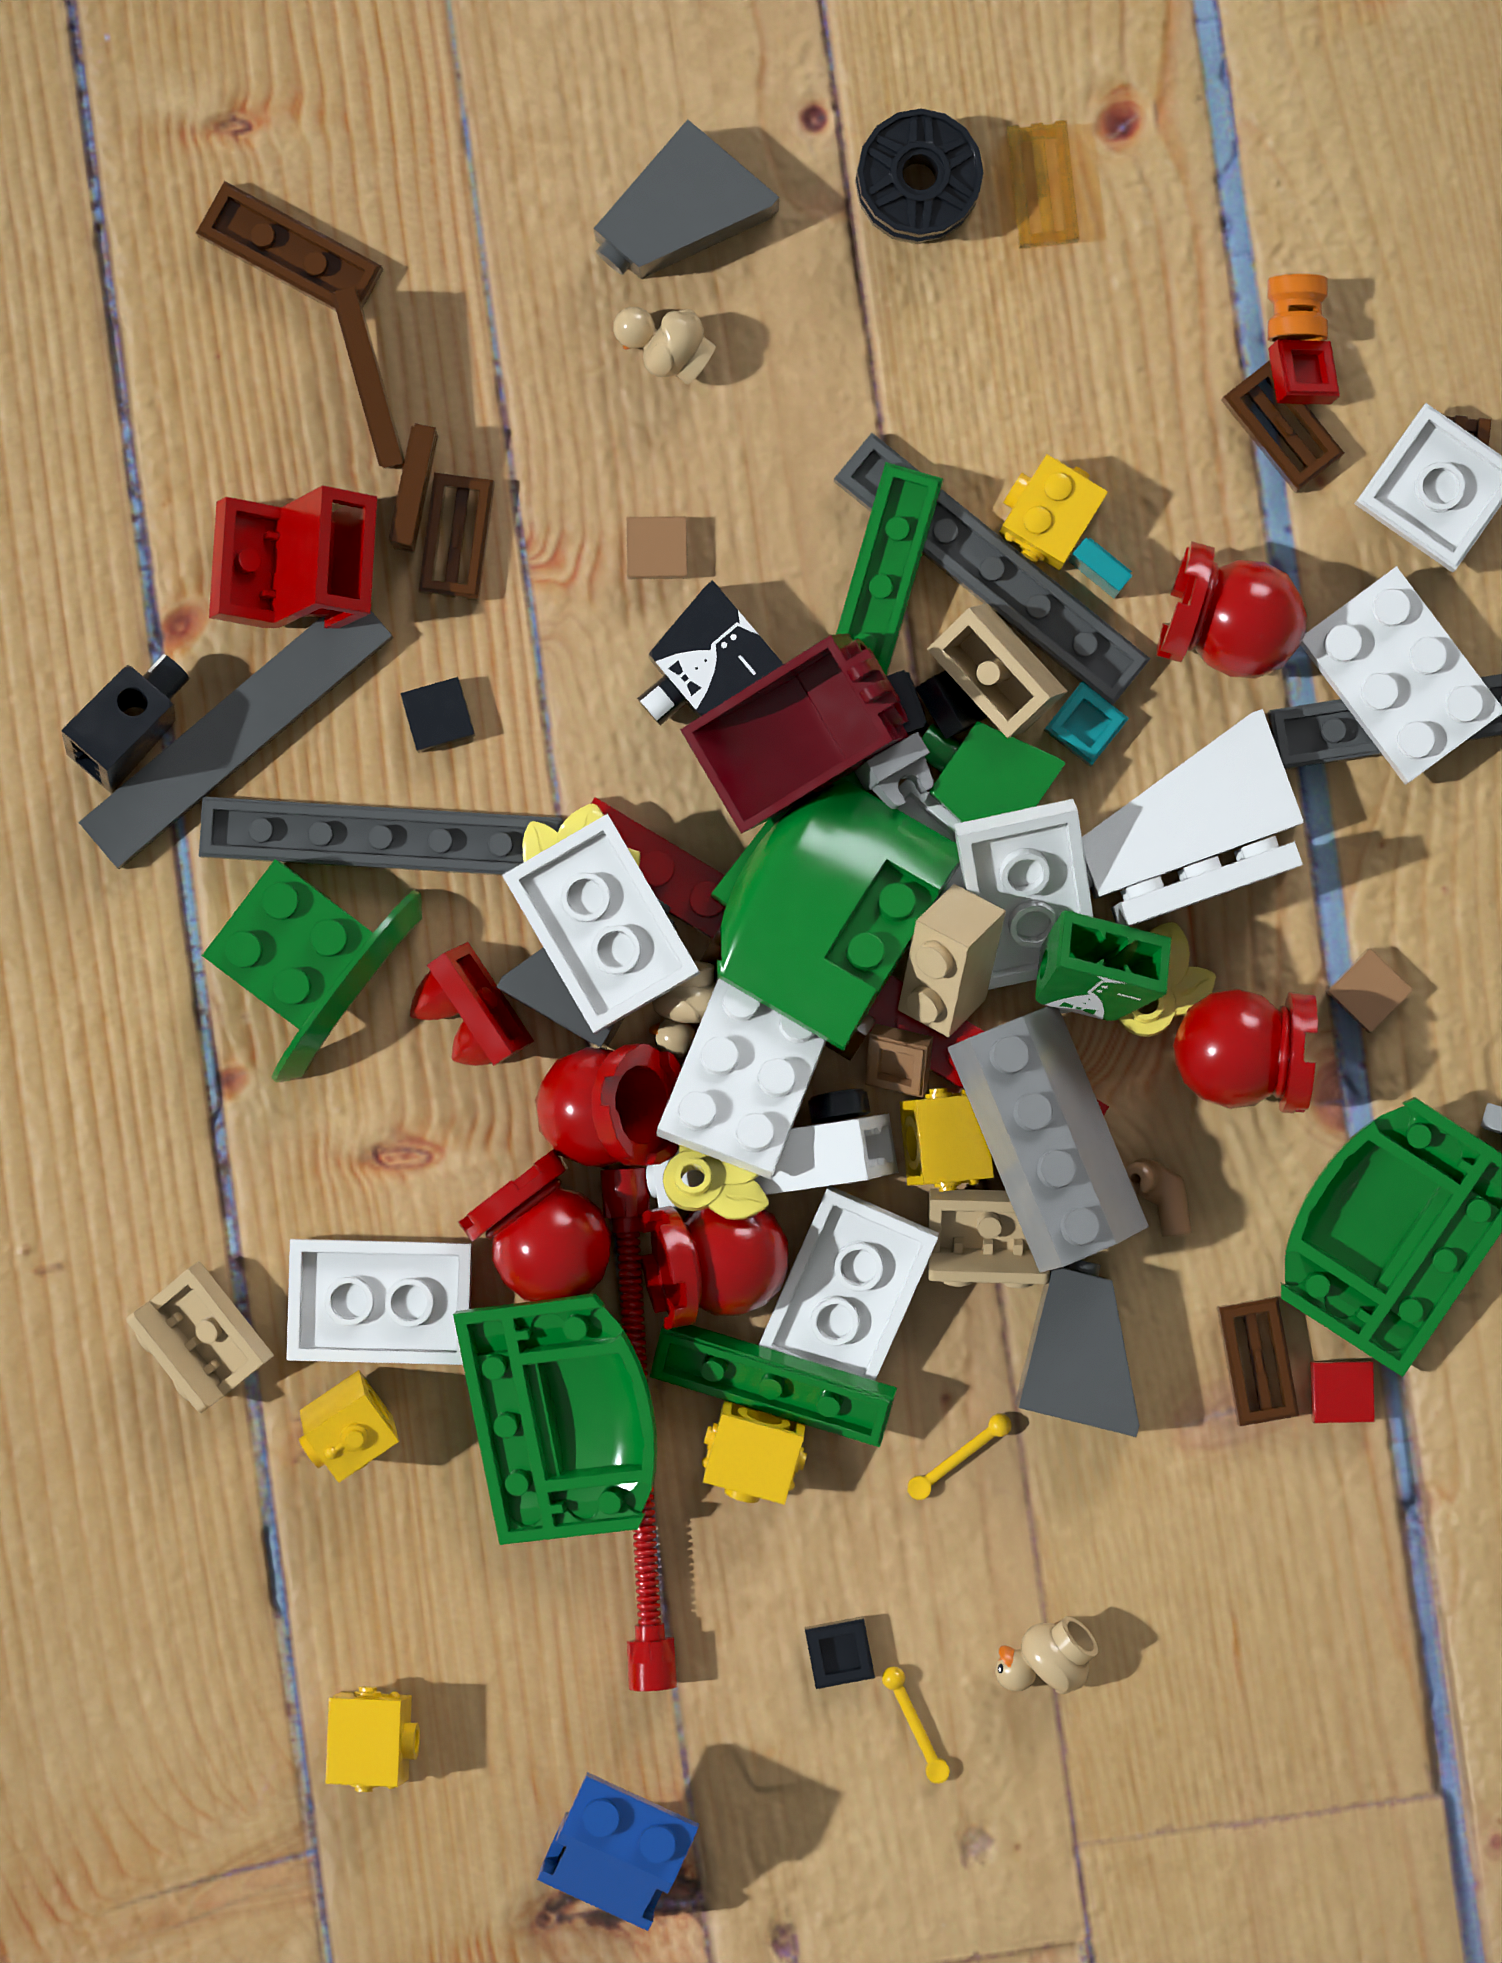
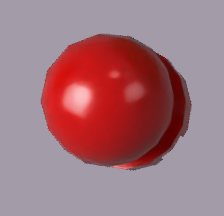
[1156,541,1307,679]
[1173,989,1318,1113]
[535,1044,682,1167]
[458,1149,611,1302]
[640,1206,788,1330]

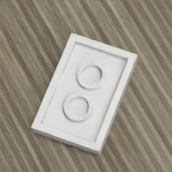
[1300,566,1502,785]
[954,799,1093,990]
[502,814,700,1034]
[1111,836,1303,927]
[657,978,826,1179]
[759,1186,939,1381]
[286,1239,473,1365]

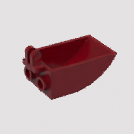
[680,634,909,834]

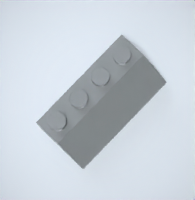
[947,1006,1149,1273]

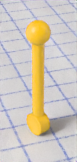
[907,1413,1012,1500]
[882,1666,950,1784]

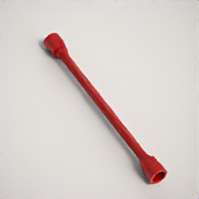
[600,1167,677,1692]

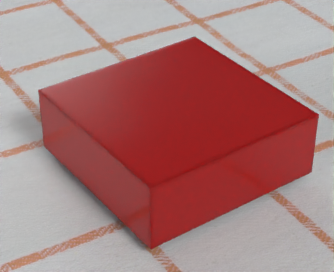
[1268,339,1340,405]
[1310,1360,1375,1423]

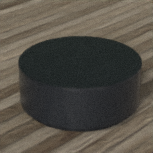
[808,1089,871,1123]

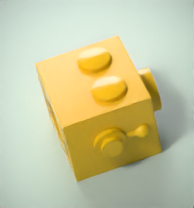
[999,454,1108,571]
[899,1088,994,1192]
[298,1370,399,1483]
[701,1400,807,1505]
[325,1686,420,1792]

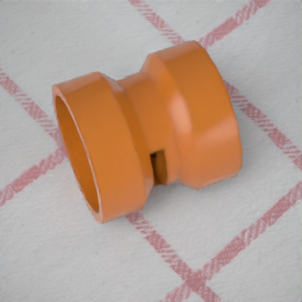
[1267,274,1328,343]

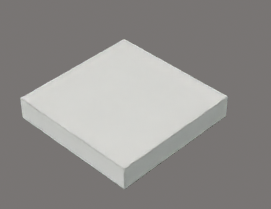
[1354,403,1502,573]

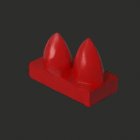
[409,942,534,1066]

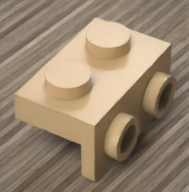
[927,1188,1050,1288]
[126,1261,274,1413]

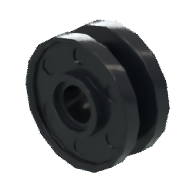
[855,108,984,244]

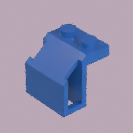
[537,1772,699,1931]

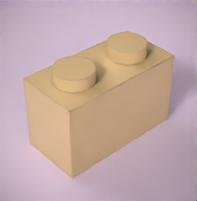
[927,603,1068,738]
[898,884,1006,1037]

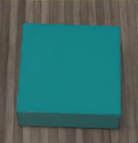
[1068,538,1133,598]
[1044,682,1129,767]

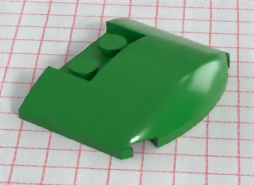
[717,778,960,1051]
[1281,1097,1502,1377]
[453,1293,657,1545]

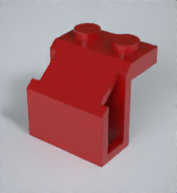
[209,485,377,628]

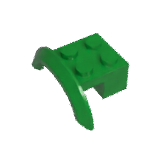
[202,859,422,1083]

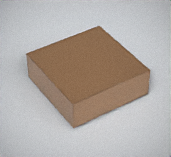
[626,516,688,579]
[1326,948,1413,1033]
[865,1024,933,1098]

